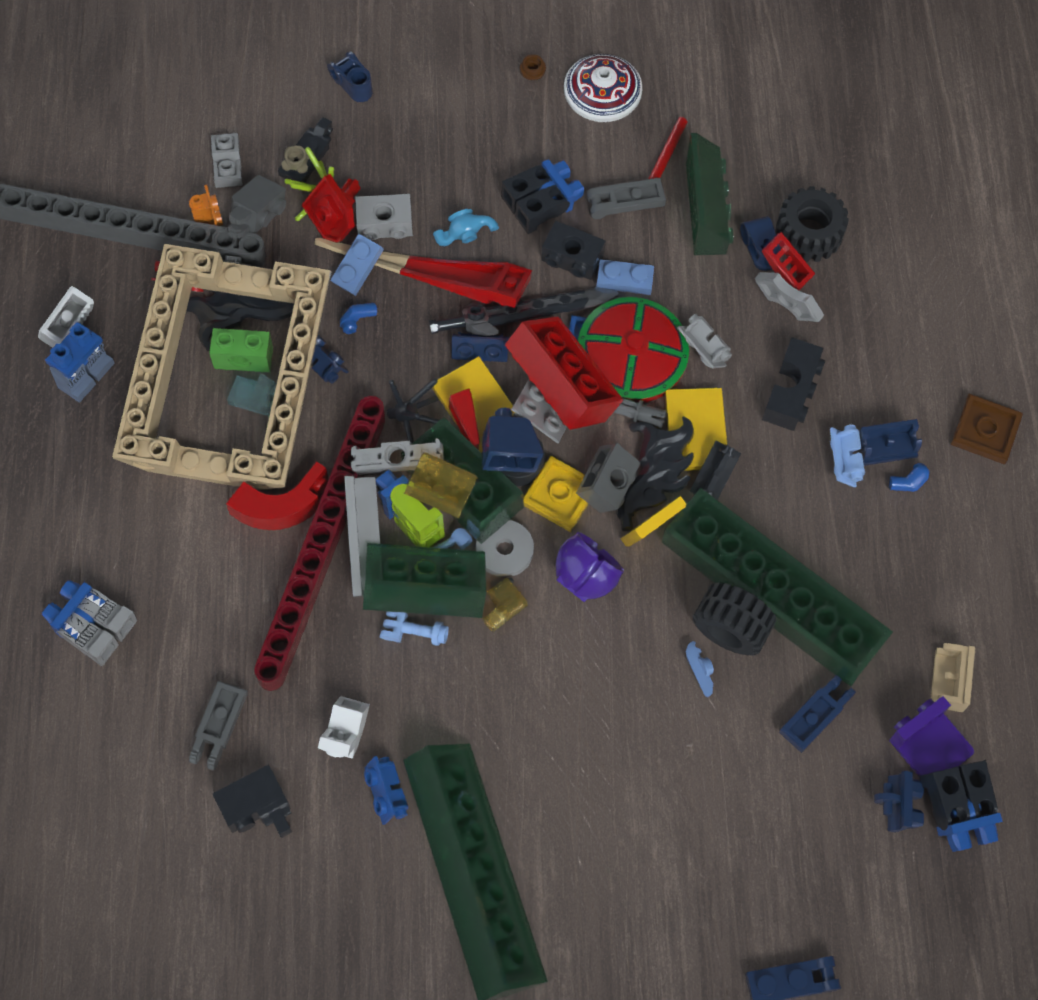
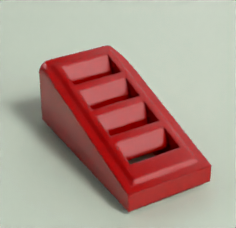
[761,232,815,291]
[448,388,480,455]

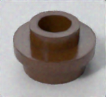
[520,55,546,80]

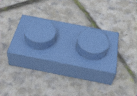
[330,234,384,296]
[597,259,654,295]

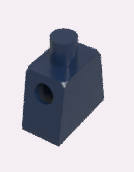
[482,407,543,473]

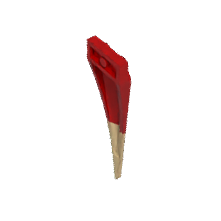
[315,238,532,308]

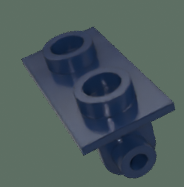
[452,332,509,362]
[312,335,349,384]

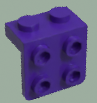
[889,696,974,776]

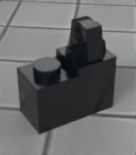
[212,764,292,838]

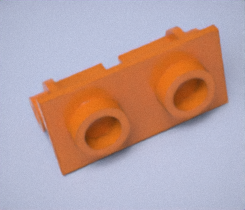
[189,185,223,226]

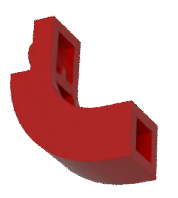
[226,461,328,530]

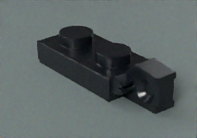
[278,117,333,183]

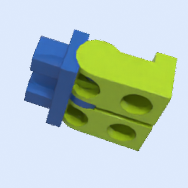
[376,470,445,554]

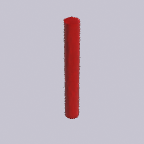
[648,117,688,179]

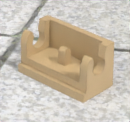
[931,643,975,712]

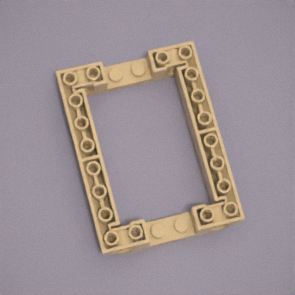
[112,244,331,490]

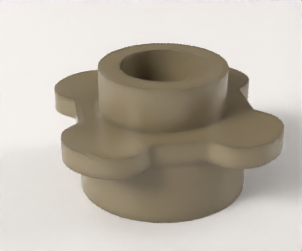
[281,145,310,173]

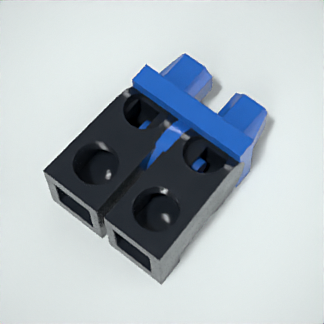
[501,159,584,235]
[919,760,1003,852]

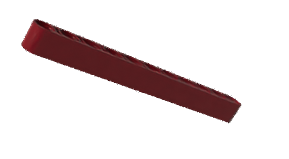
[254,396,385,691]

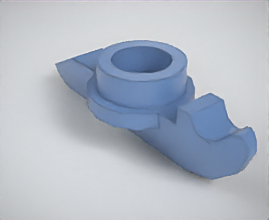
[686,641,714,697]

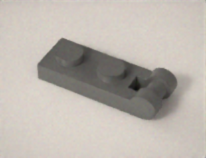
[586,178,666,219]

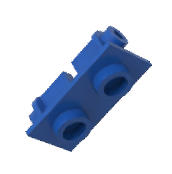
[364,756,409,825]

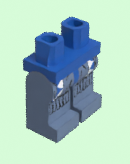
[45,323,115,403]

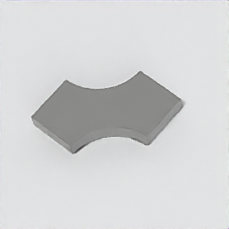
[755,272,824,322]

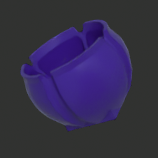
[556,532,624,602]

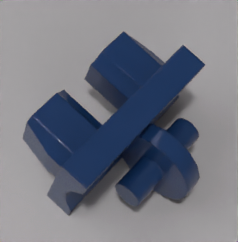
[874,770,924,833]

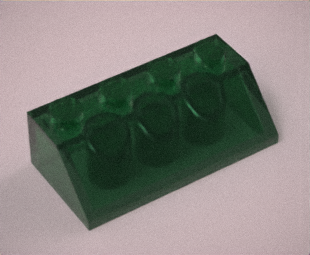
[685,133,734,256]
[363,543,486,618]

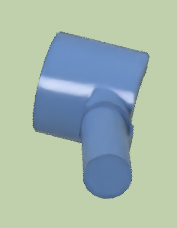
[430,528,473,555]

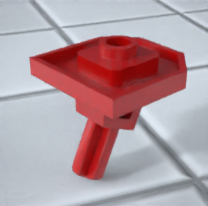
[302,174,361,243]

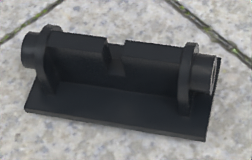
[689,440,741,505]

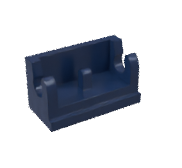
[858,419,922,466]

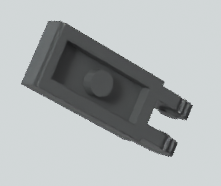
[189,681,248,770]

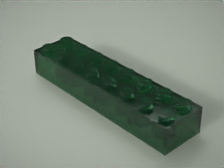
[662,488,893,687]

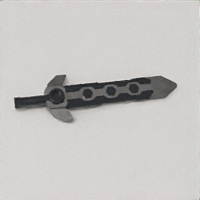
[429,287,618,336]

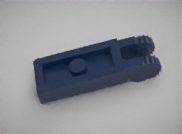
[779,675,856,753]

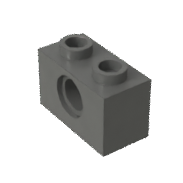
[576,442,640,513]

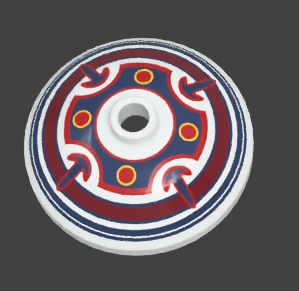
[564,54,642,122]

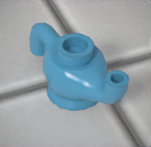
[433,209,499,246]

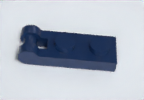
[745,956,841,1000]

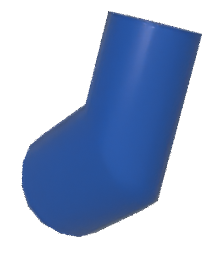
[340,302,377,334]

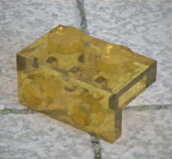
[404,452,477,518]

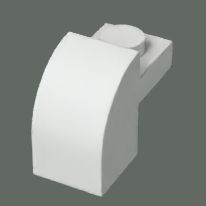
[318,696,370,758]

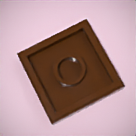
[950,393,1023,465]

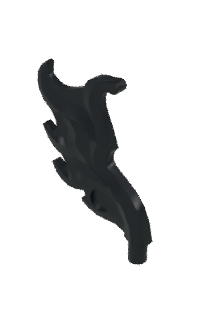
[186,290,294,351]
[617,416,694,531]

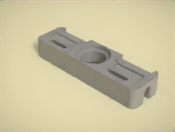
[351,438,444,475]

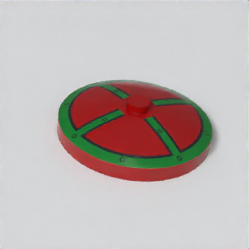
[578,297,689,403]

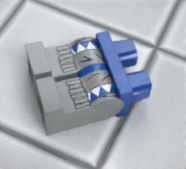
[42,580,137,666]

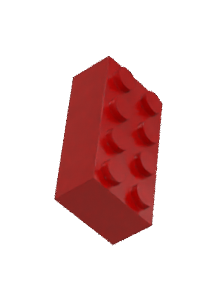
[505,316,623,430]

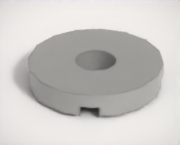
[476,520,534,577]

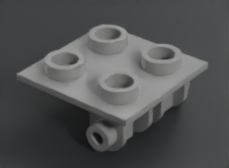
[511,380,567,444]

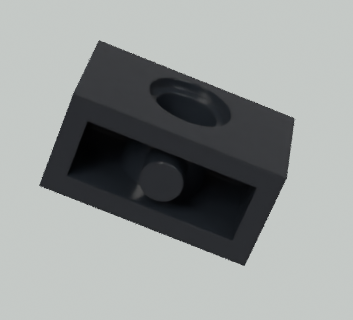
[541,221,606,280]

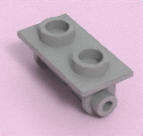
[677,314,732,369]

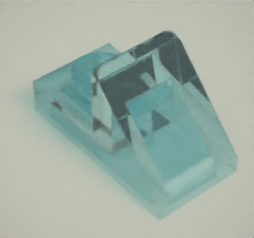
[227,374,277,416]

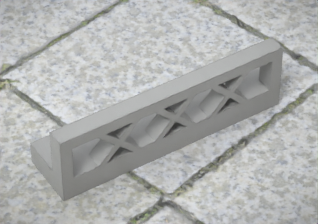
[344,476,384,597]

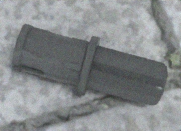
[613,398,667,428]

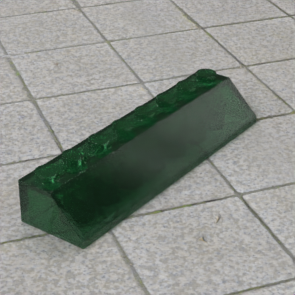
[403,743,548,1000]

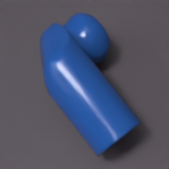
[889,463,930,492]

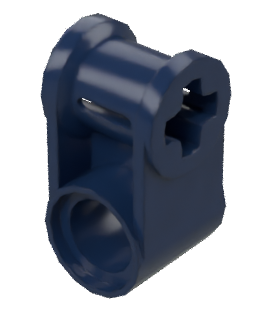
[327,51,373,102]
[740,216,781,271]

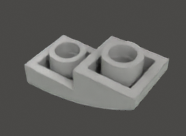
[211,133,242,188]

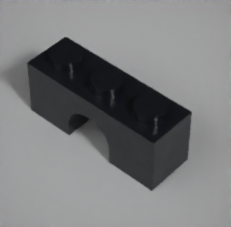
[762,337,826,431]

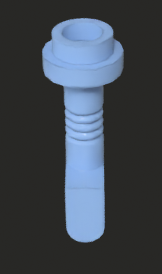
[380,608,449,646]

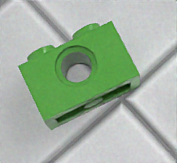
[209,328,273,372]

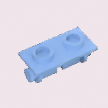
[830,425,865,487]

